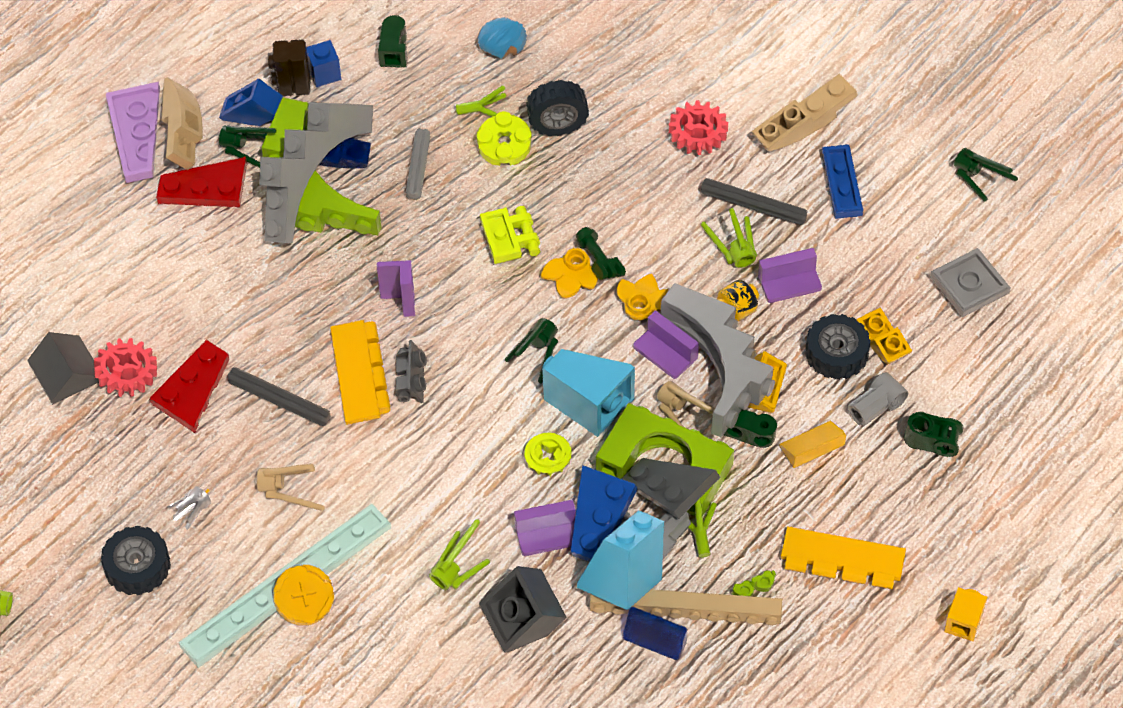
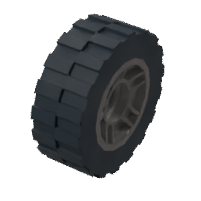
[526,80,589,136]
[805,314,870,380]
[101,526,171,595]

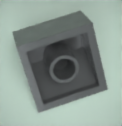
[479,566,567,653]

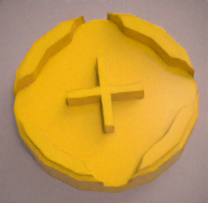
[273,565,334,626]

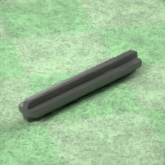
[701,178,807,225]
[227,367,331,426]

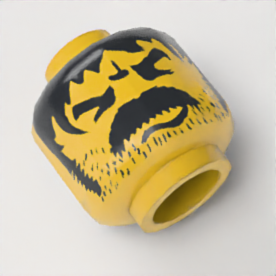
[717,280,759,321]

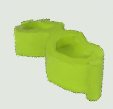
[732,570,776,596]

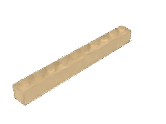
[590,589,782,625]

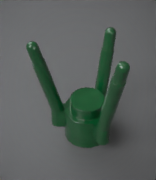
[219,125,277,168]
[954,148,1018,202]
[505,318,558,384]

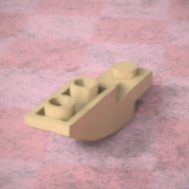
[752,73,857,152]
[161,77,203,170]

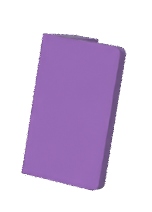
[758,248,822,303]
[377,260,415,317]
[633,310,699,379]
[514,499,576,556]

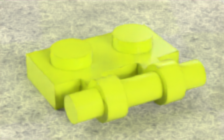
[480,206,541,264]

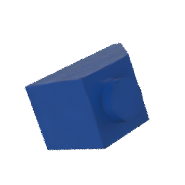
[219,78,283,126]

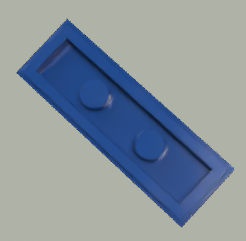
[822,144,863,219]

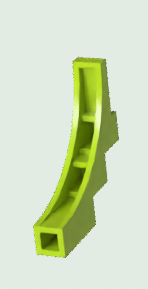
[261,97,382,235]

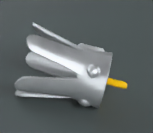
[167,486,211,530]

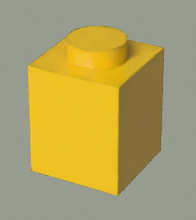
[944,587,987,642]

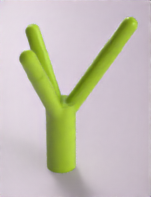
[456,85,506,117]
[688,499,717,558]

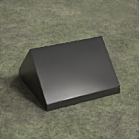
[27,332,99,405]

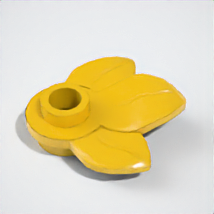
[541,248,598,298]
[617,274,670,320]

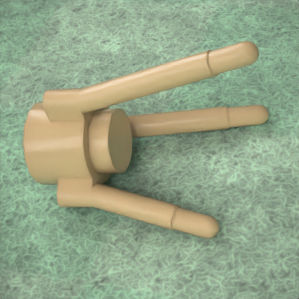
[657,381,715,427]
[257,464,325,511]

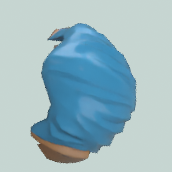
[478,17,527,59]

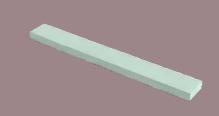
[179,504,391,668]

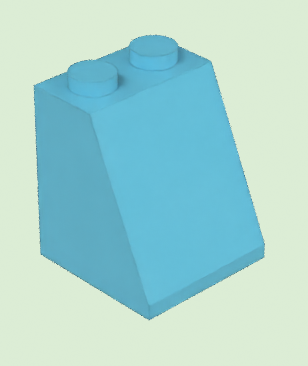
[542,349,635,437]
[577,510,664,610]

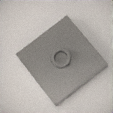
[930,248,1011,317]

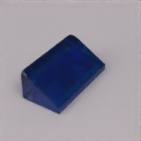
[623,607,688,660]

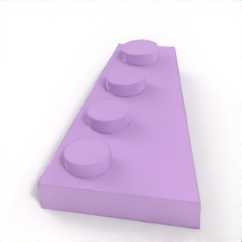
[105,82,160,183]

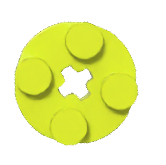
[477,111,532,166]

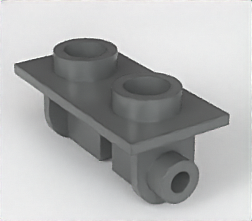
[395,340,427,403]

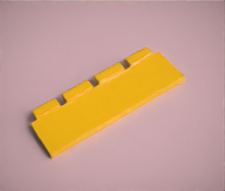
[330,320,391,425]
[781,526,906,590]

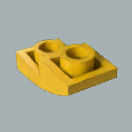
[857,307,912,365]

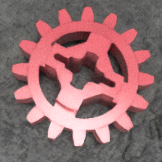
[669,100,728,155]
[94,338,157,397]

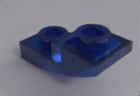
[318,137,371,169]

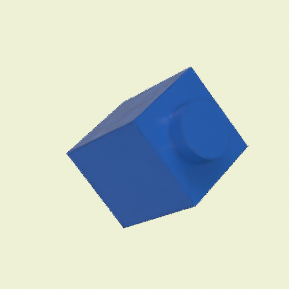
[306,40,342,87]

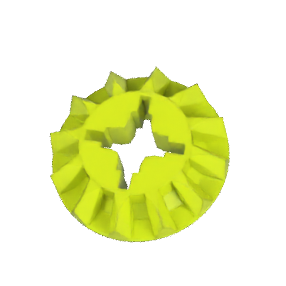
[524,433,572,477]

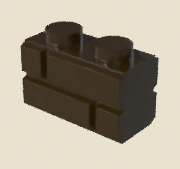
[268,39,311,96]

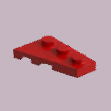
[157,157,247,207]
[150,339,230,433]

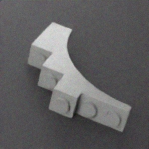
[259,102,373,243]
[660,283,775,438]

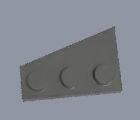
[622,458,720,519]

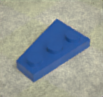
[571,465,638,562]

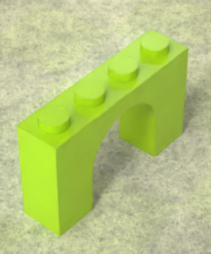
[596,403,734,517]

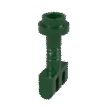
[576,227,626,280]

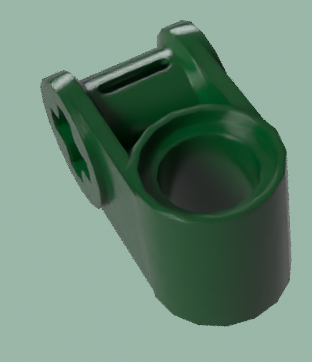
[904,412,964,457]

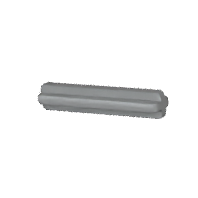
[406,128,430,200]

